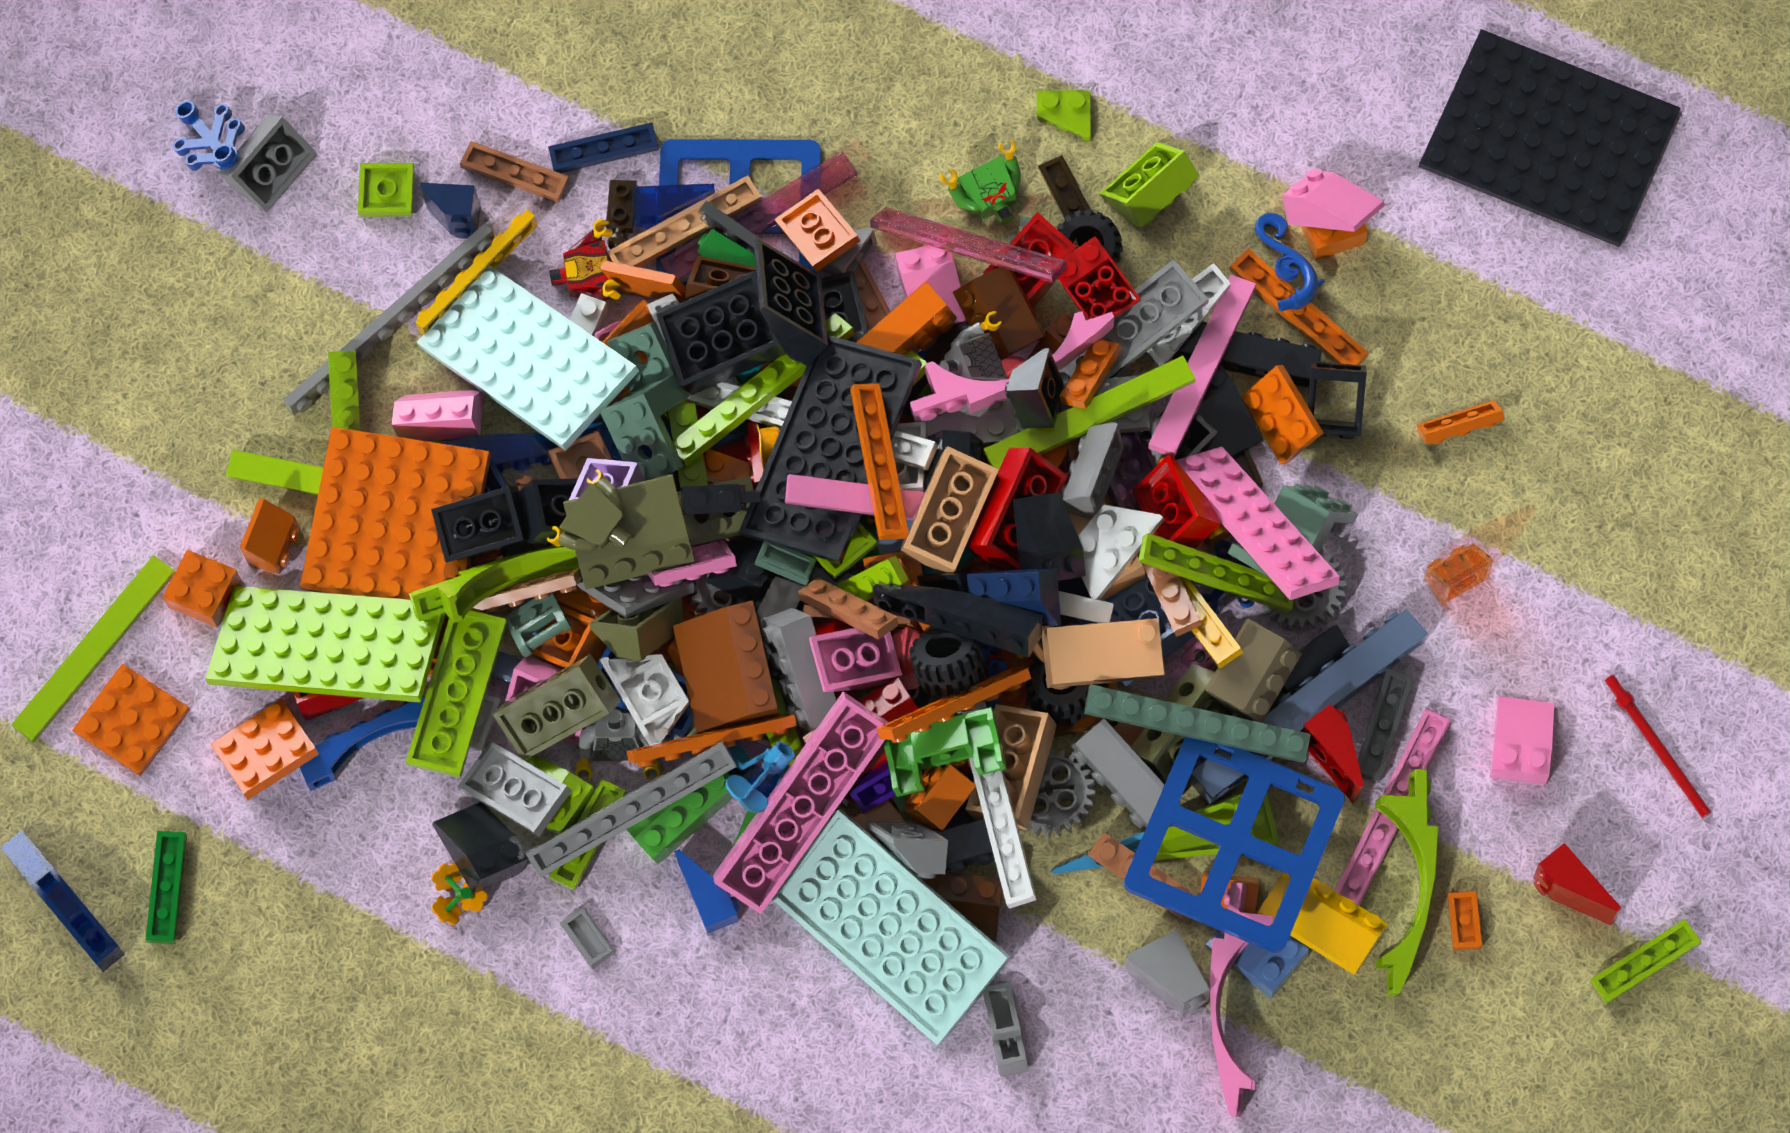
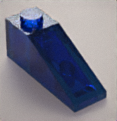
[633,184,716,229]

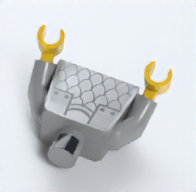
[939,311,1011,381]
[575,709,662,780]

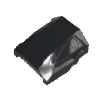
[925,430,983,492]

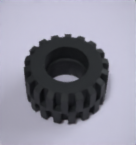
[1057,210,1123,264]
[909,627,986,697]
[1026,657,1098,725]

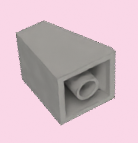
[1125,930,1210,1015]

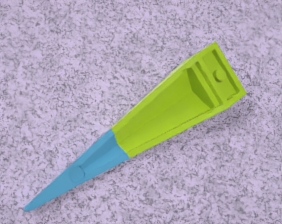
[1051,793,1279,874]

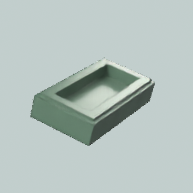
[754,541,817,586]

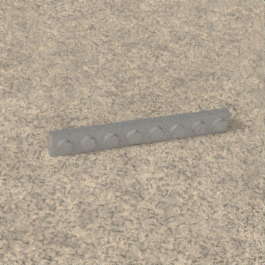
[526,741,737,878]

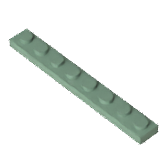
[1084,684,1310,763]

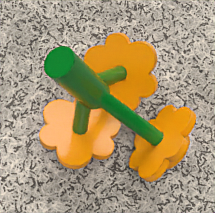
[431,863,488,925]

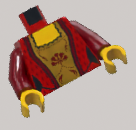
[549,219,621,301]

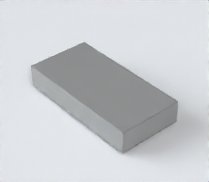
[560,907,615,969]

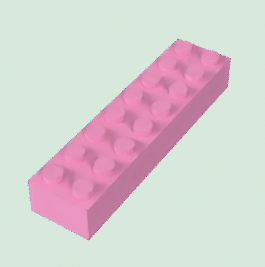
[713,691,889,914]

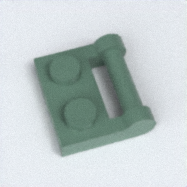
[504,592,573,658]

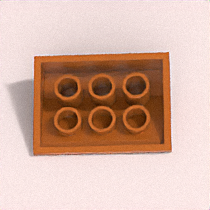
[673,601,780,734]

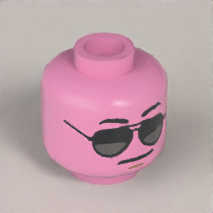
[1181,637,1218,672]

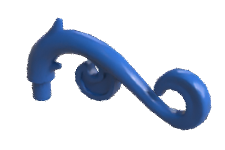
[1255,213,1325,312]

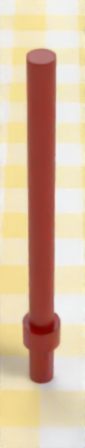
[1605,674,1711,819]

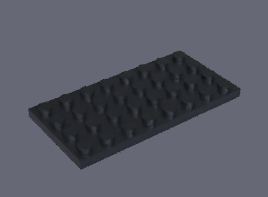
[739,335,922,564]

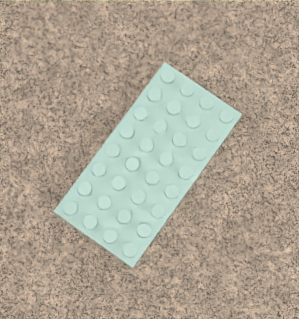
[416,265,639,451]
[772,809,1010,1045]

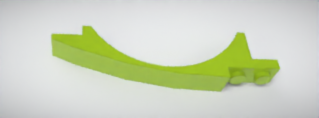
[409,545,579,623]
[1375,769,1438,998]

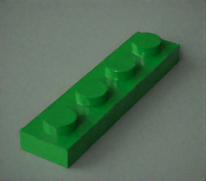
[145,831,187,944]

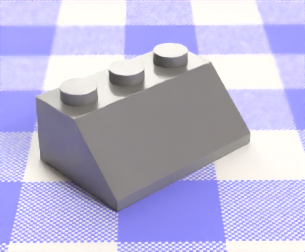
[218,114,317,212]
[1060,422,1124,519]
[867,821,948,878]

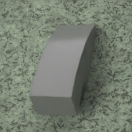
[983,982,1028,1077]

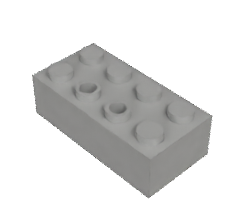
[761,608,836,732]

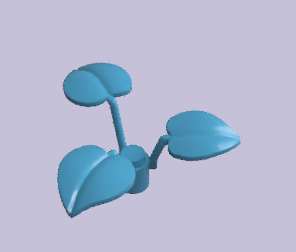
[710,728,795,813]

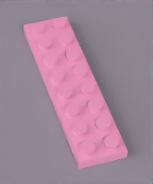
[1176,447,1340,600]

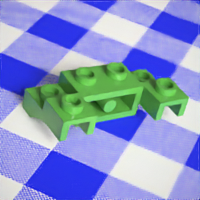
[883,707,1007,797]

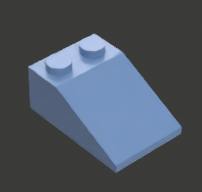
[1205,911,1309,999]

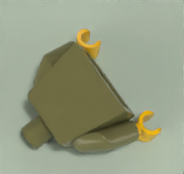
[547,469,632,551]

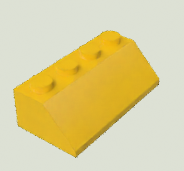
[1257,872,1388,975]

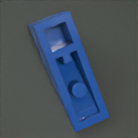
[674,849,741,934]

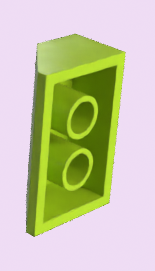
[1099,142,1200,227]

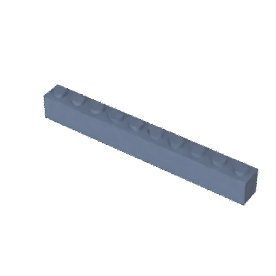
[1188,609,1428,805]

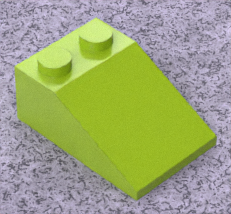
[524,755,594,835]

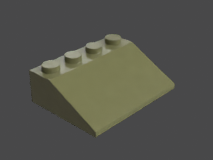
[563,474,695,590]

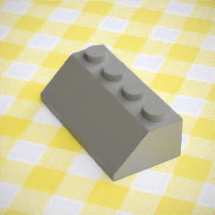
[1071,719,1180,829]

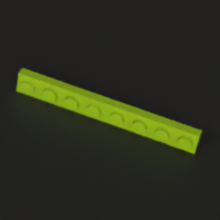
[672,313,855,466]

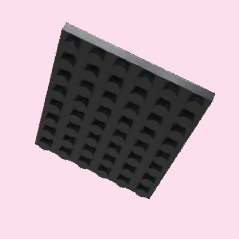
[1419,29,1681,247]

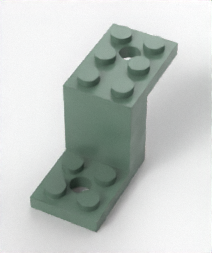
[600,322,690,481]
[1228,483,1359,578]

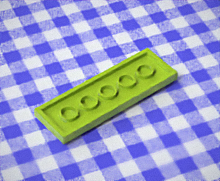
[406,610,508,778]

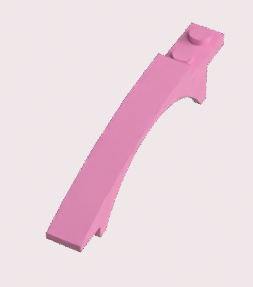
[910,311,1114,422]
[1209,882,1275,1117]

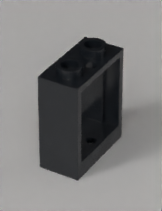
[1307,361,1367,439]

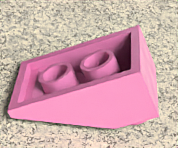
[1282,169,1385,232]
[895,240,968,325]
[809,628,902,692]
[1489,696,1555,785]

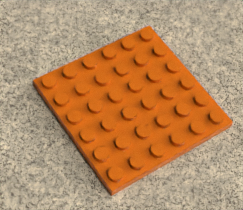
[300,427,492,600]

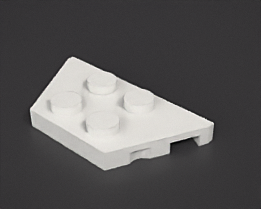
[1078,505,1165,600]
[600,654,689,746]

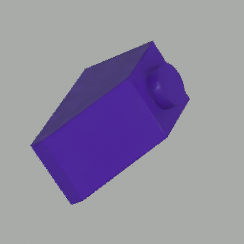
[848,761,896,813]

